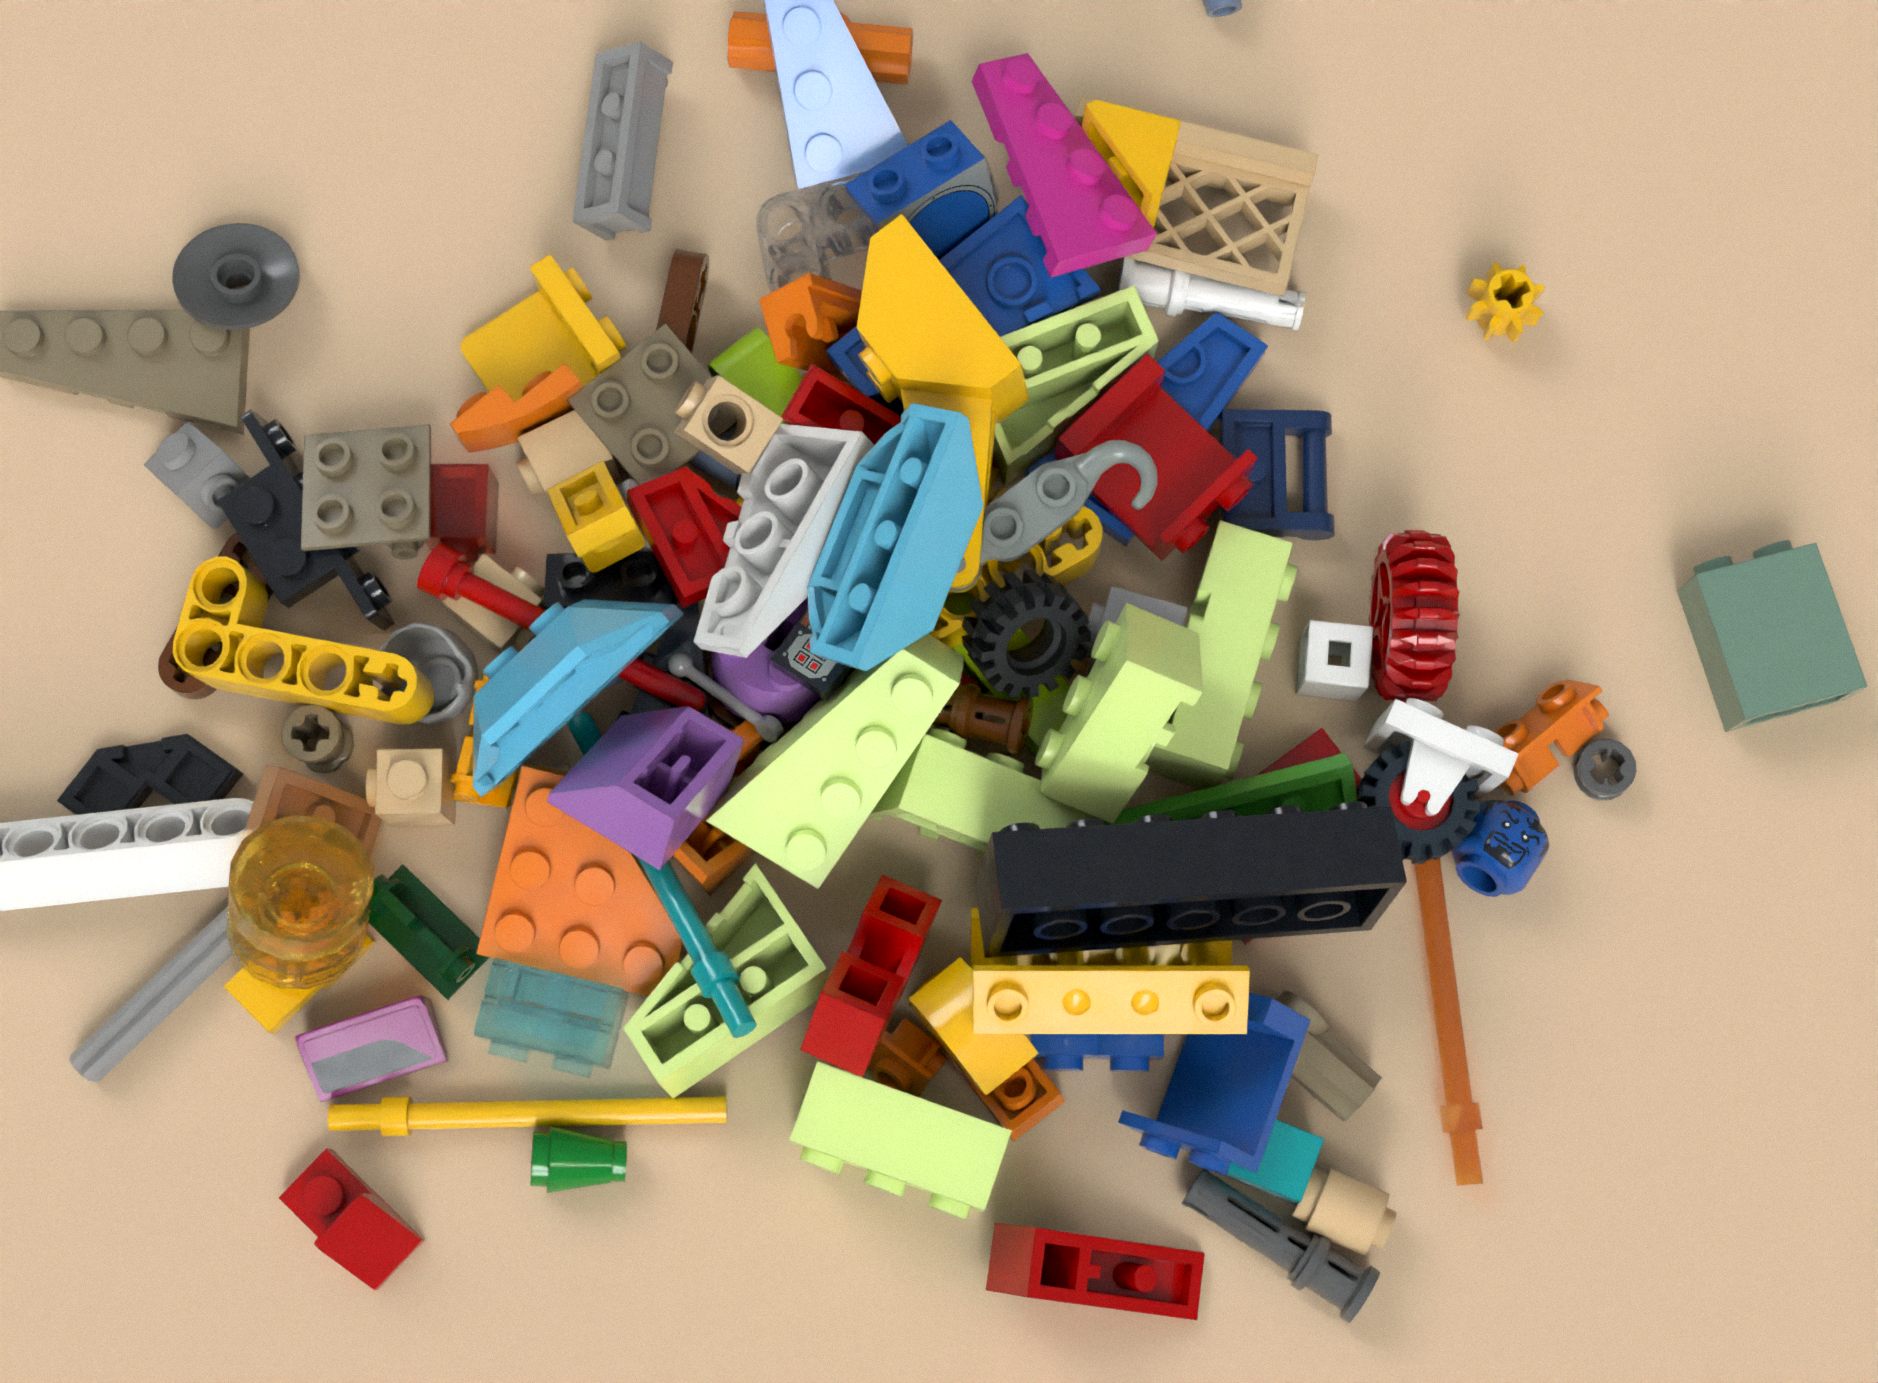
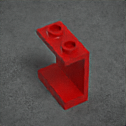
[1054,353,1258,561]

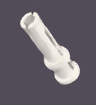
[1116,257,1305,331]

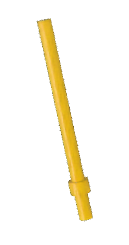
[328,1096,728,1137]

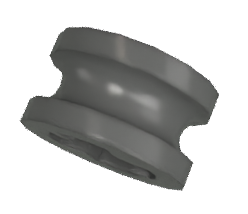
[1574,739,1637,801]

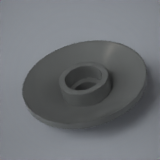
[172,223,300,330]

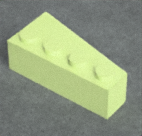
[1145,520,1298,789]
[706,634,965,889]

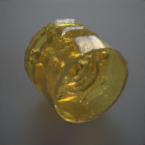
[226,815,374,989]

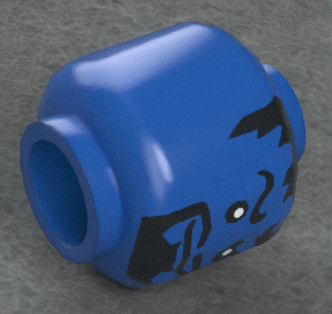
[1451,800,1550,897]

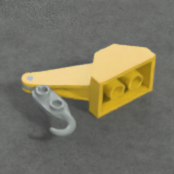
[856,214,1158,593]

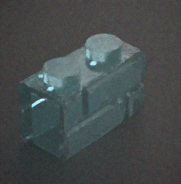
[474,958,629,1078]

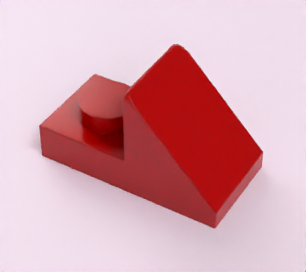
[279,1148,424,1290]

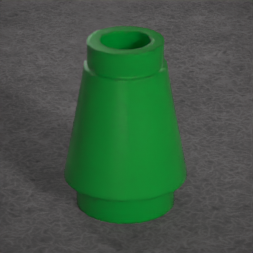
[530,1126,627,1193]

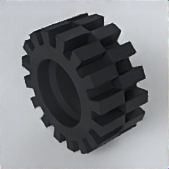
[961,570,1091,698]

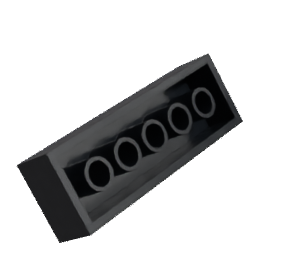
[975,801,1407,958]

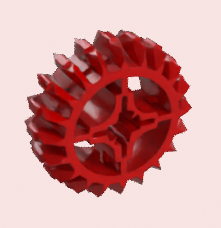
[1368,530,1460,703]

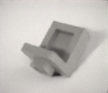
[144,421,250,529]

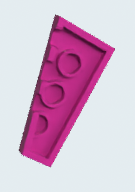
[971,53,1157,278]

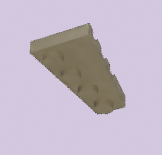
[0,310,250,435]

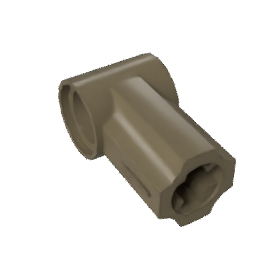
[1276,990,1382,1121]

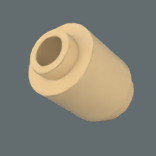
[1291,1167,1397,1256]

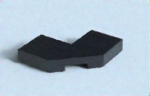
[57,734,244,815]

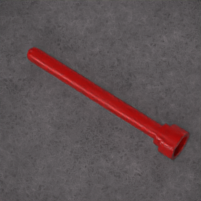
[417,543,706,712]

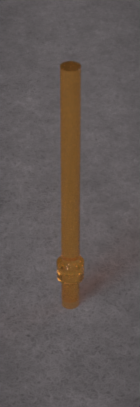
[1415,858,1483,1186]

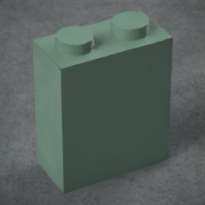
[1677,540,1868,732]

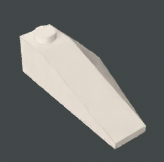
[693,424,874,658]

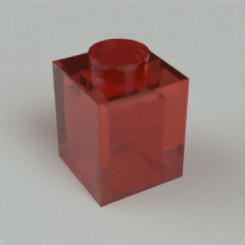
[425,464,499,563]

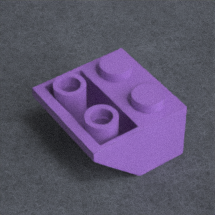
[547,706,745,870]

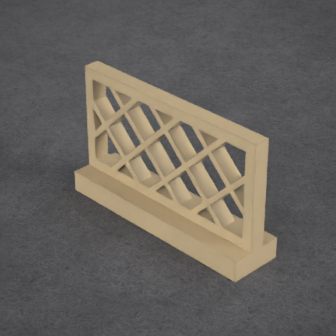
[1075,96,1319,297]

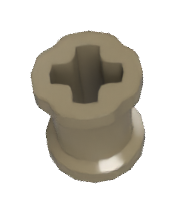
[281,704,354,773]

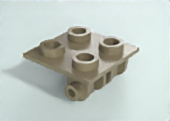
[567,323,737,485]
[301,424,431,560]

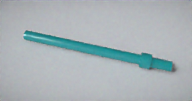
[568,713,757,1038]

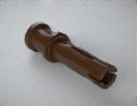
[835,667,1034,755]

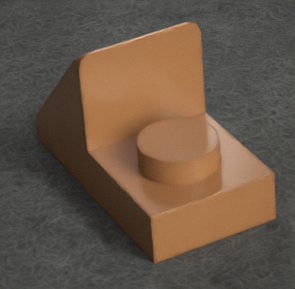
[245,765,382,867]

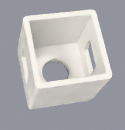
[1296,620,1373,701]

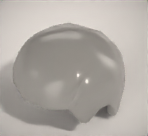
[379,622,478,725]

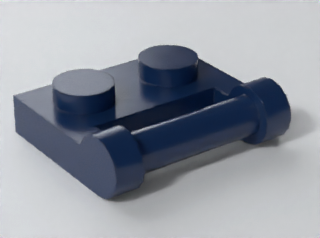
[1220,409,1335,541]

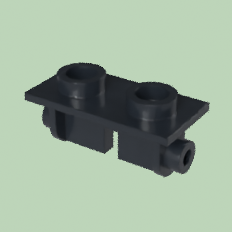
[543,551,675,610]

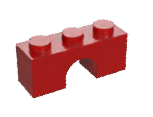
[800,874,942,1077]

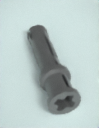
[1181,1168,1380,1323]

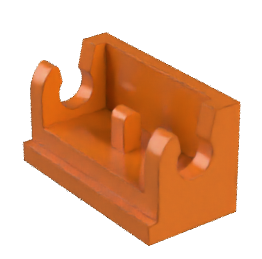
[759,273,862,382]

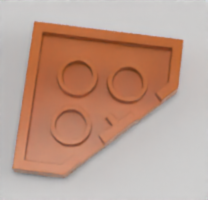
[476,762,683,996]

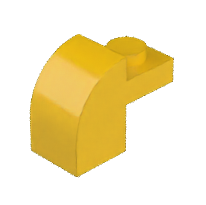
[908,957,1039,1095]

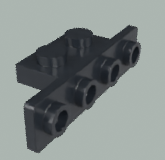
[217,409,395,630]

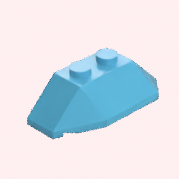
[807,403,983,671]
[473,599,683,797]

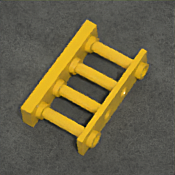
[970,908,1250,1034]

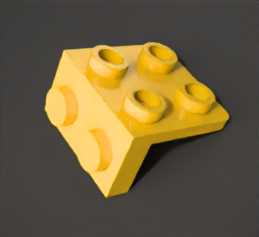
[460,254,626,402]

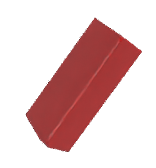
[781,364,901,445]

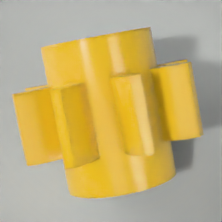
[1465,262,1545,343]

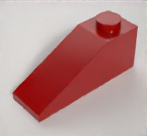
[986,1222,1205,1320]

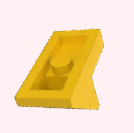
[547,461,646,573]

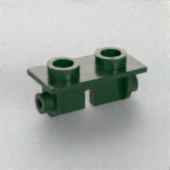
[357,864,490,1000]

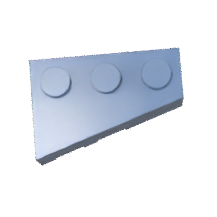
[763,0,908,189]

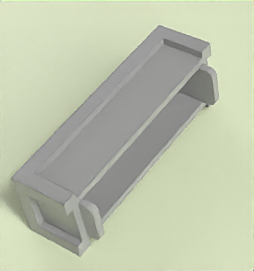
[572,41,673,240]

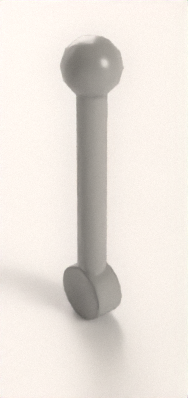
[668,652,784,743]

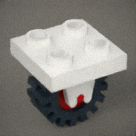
[1356,698,1518,864]

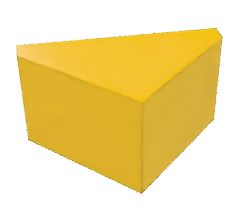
[1081,99,1182,228]

